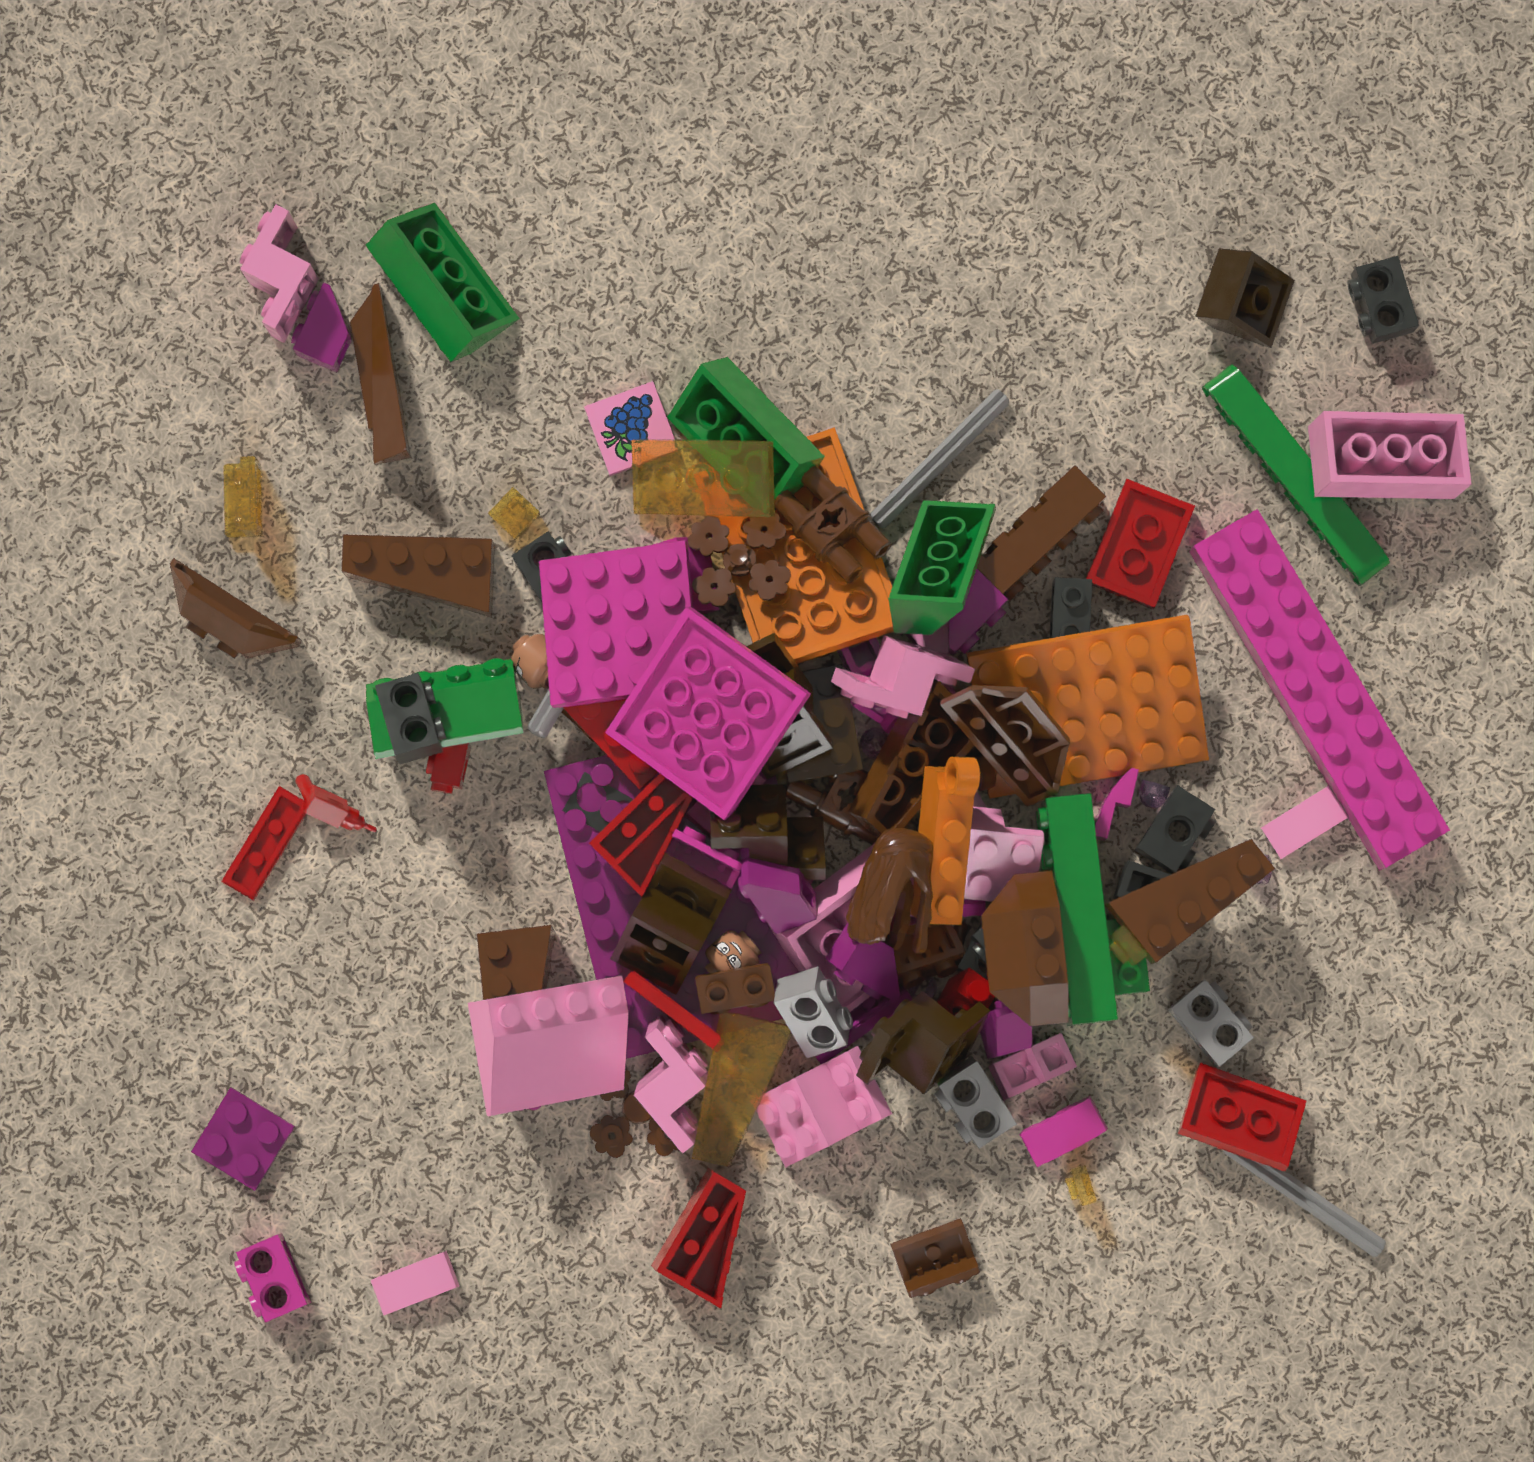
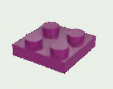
[191,1087,295,1191]

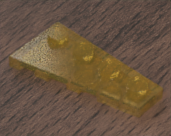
[692,1012,792,1167]

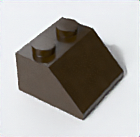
[1195,248,1295,348]

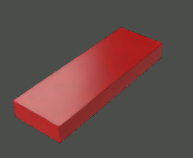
[221,786,306,901]
[623,971,725,1053]

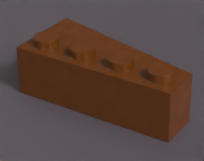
[977,465,1106,602]
[341,534,495,618]
[848,679,974,837]
[1104,839,1275,965]
[477,925,556,1000]

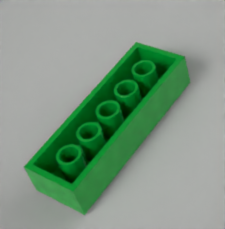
[1035,793,1118,1026]

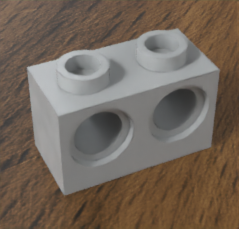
[774,966,853,1058]
[1167,980,1254,1067]
[934,1056,1017,1149]

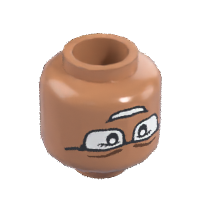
[511,634,549,689]
[705,930,762,973]

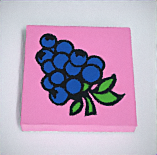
[584,381,679,476]

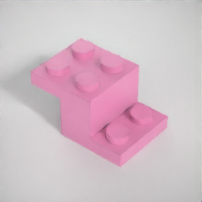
[240,204,319,343]
[831,635,975,718]
[964,806,1044,901]
[634,1014,709,1154]
[752,1046,892,1168]

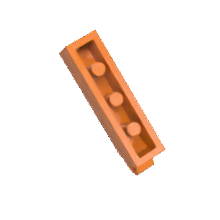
[910,757,980,925]

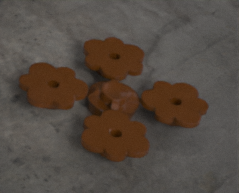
[688,510,791,607]
[590,1056,680,1158]

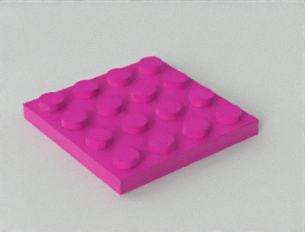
[539,541,694,708]
[605,607,811,820]

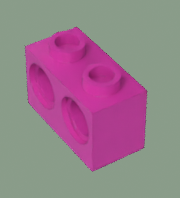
[234,1233,311,1323]

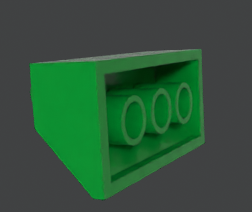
[365,203,520,363]
[667,357,825,514]
[888,500,996,635]
[366,658,524,759]

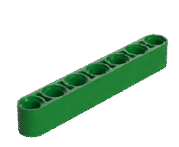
[1202,364,1390,586]

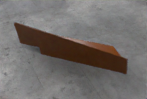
[350,283,411,465]

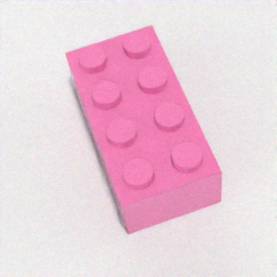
[1308,411,1472,499]

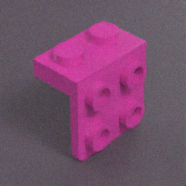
[666,826,742,889]

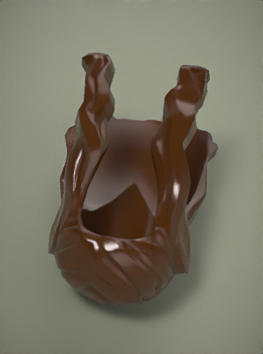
[846,828,933,953]

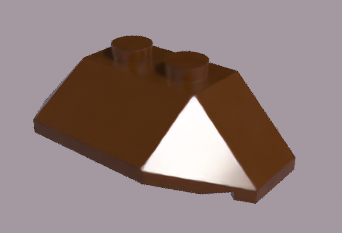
[170,558,302,659]
[940,685,1070,807]
[981,871,1068,1026]

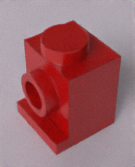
[426,743,472,794]
[937,967,995,1016]

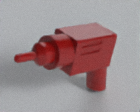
[295,774,377,832]

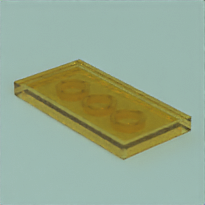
[631,439,775,517]

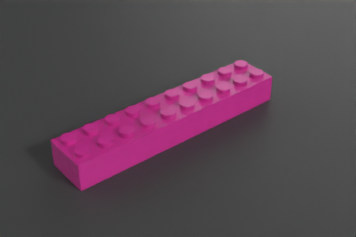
[1189,509,1450,871]

